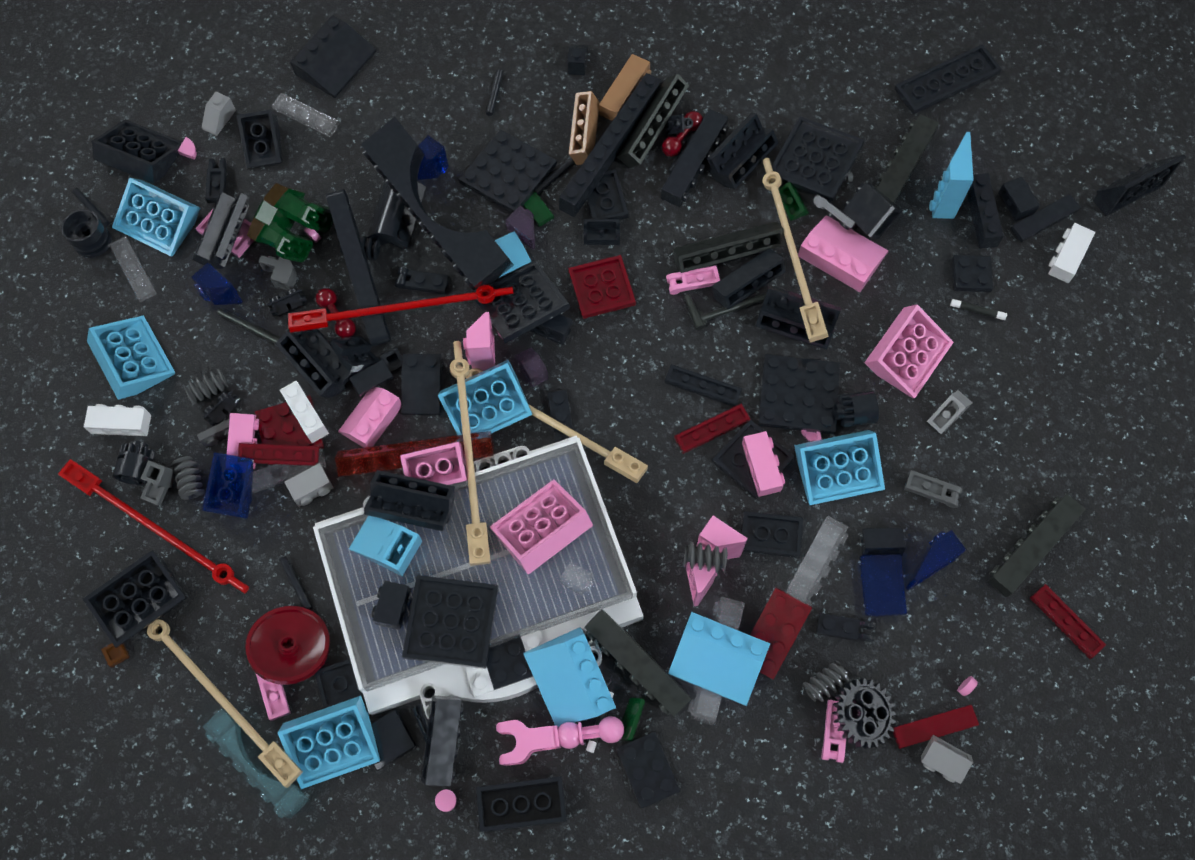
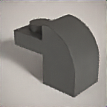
[258,256,297,291]
[140,460,175,506]

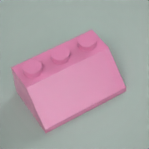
[463,312,495,371]
[338,387,402,451]
[400,442,467,485]
[697,516,747,559]
[686,548,717,606]

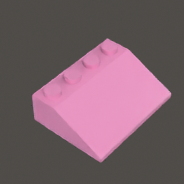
[798,215,888,292]
[864,305,954,398]
[490,479,593,575]

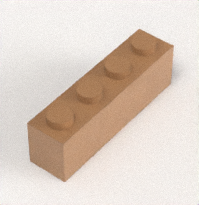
[599,54,651,121]
[569,91,599,165]

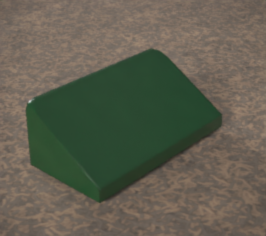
[778,182,809,221]
[621,698,645,742]

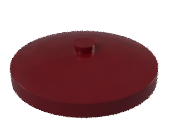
[245,606,330,685]

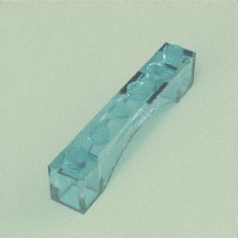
[203,708,309,819]

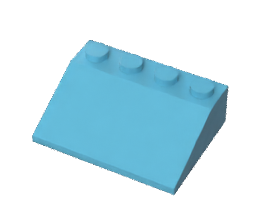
[929,132,973,219]
[112,178,201,256]
[87,315,175,400]
[438,360,532,446]
[794,430,885,505]
[668,612,770,706]
[523,627,616,727]
[277,696,380,789]

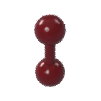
[662,111,703,157]
[316,288,356,338]

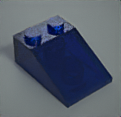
[202,452,254,519]
[906,530,966,591]

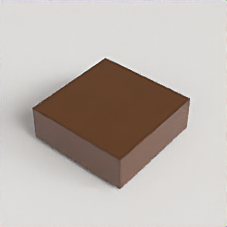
[101,643,130,668]

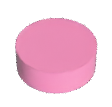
[304,227,321,243]
[957,676,978,696]
[435,789,457,812]

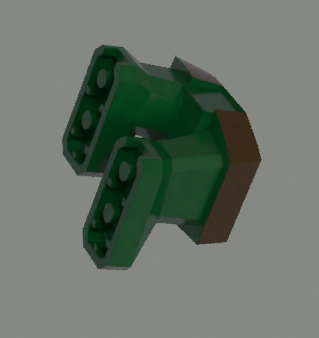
[247,183,334,262]

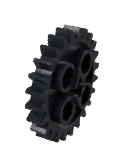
[832,678,896,749]

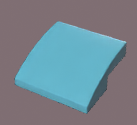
[495,231,532,278]

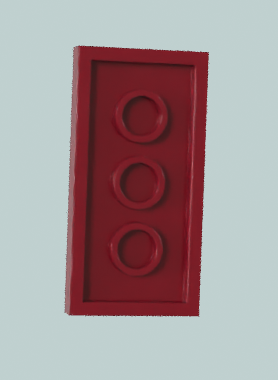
[750,587,812,680]

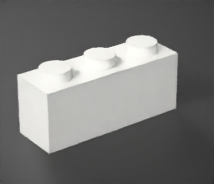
[1048,223,1095,283]
[280,380,329,443]
[84,404,151,436]

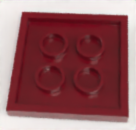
[568,255,636,319]
[255,395,324,465]

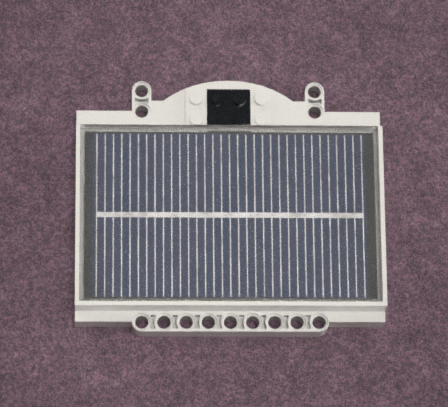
[313,436,643,719]

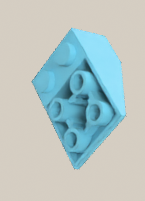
[349,515,422,576]

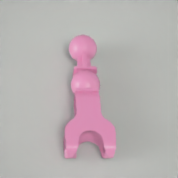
[496,716,624,766]

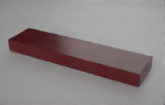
[674,403,751,454]
[238,443,319,466]
[1030,584,1106,659]
[893,705,979,749]

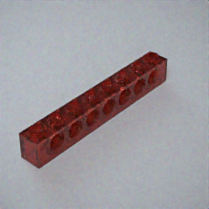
[335,431,494,477]

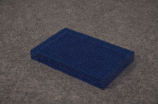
[860,555,907,616]

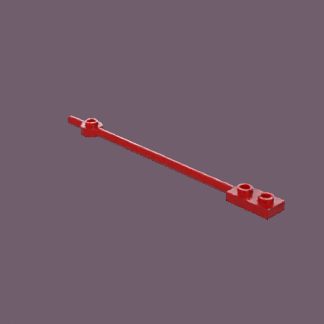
[288,285,513,333]
[58,459,249,593]

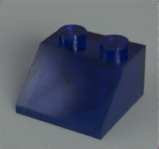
[418,135,449,180]
[191,263,243,305]

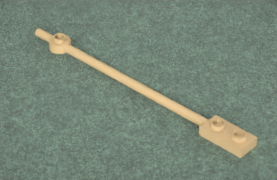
[763,158,829,343]
[450,341,491,566]
[456,365,648,483]
[147,619,303,788]

